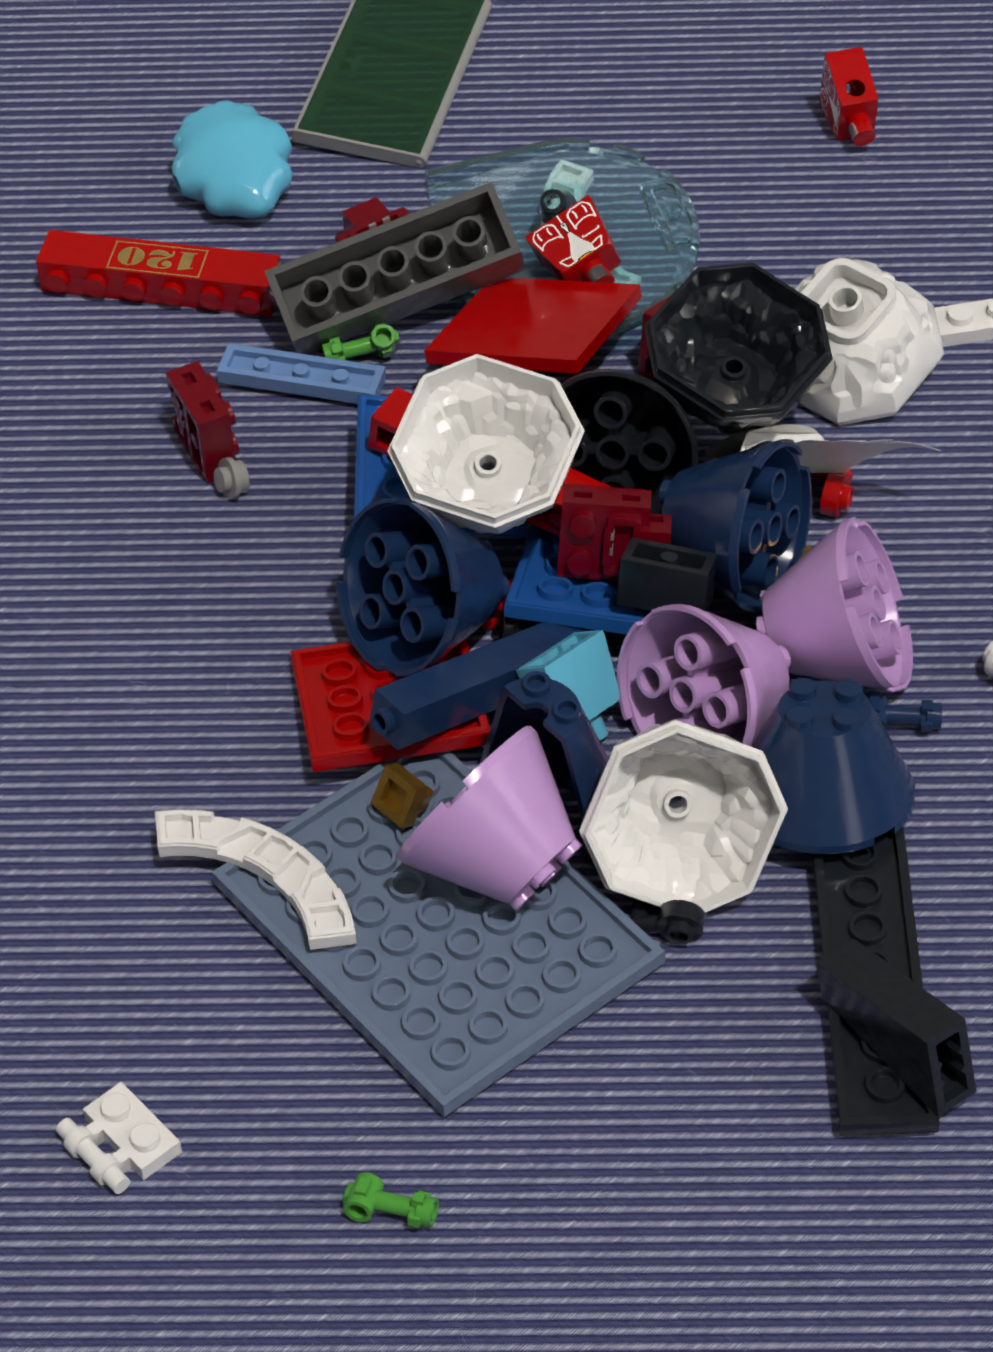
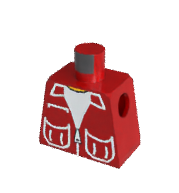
[819,47,878,146]
[525,195,621,283]

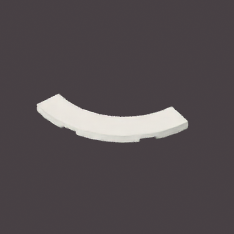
[155,810,357,950]

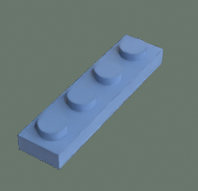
[217,343,386,404]

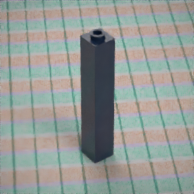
[369,622,606,750]

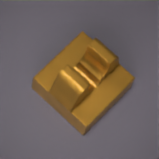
[371,763,434,828]

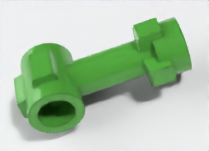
[321,323,400,360]
[343,1172,439,1228]

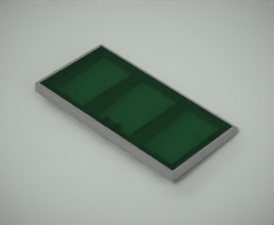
[293,0,492,168]

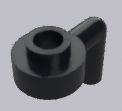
[630,898,705,945]

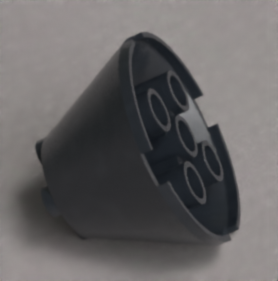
[561,369,698,514]

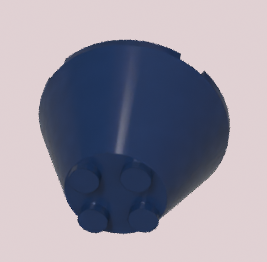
[659,440,812,615]
[336,498,509,676]
[752,678,915,854]

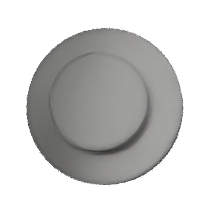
[214,457,249,500]

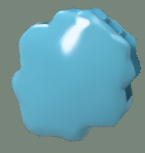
[172,100,293,219]

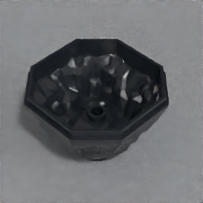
[644,262,833,434]

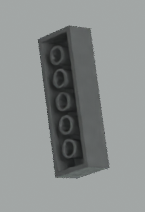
[265,182,525,355]

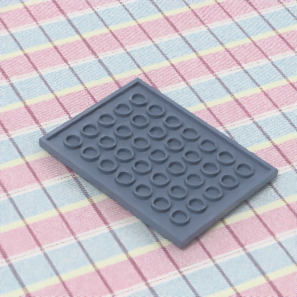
[212,751,665,1117]

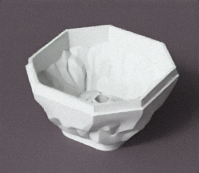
[795,258,944,426]
[387,354,585,534]
[579,719,788,913]

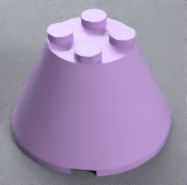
[756,517,913,692]
[617,604,791,747]
[396,725,582,911]

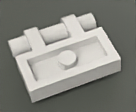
[56,1082,182,1194]

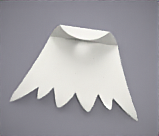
[741,424,941,473]

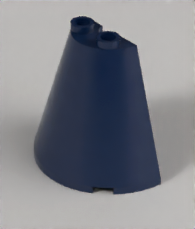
[480,671,609,870]

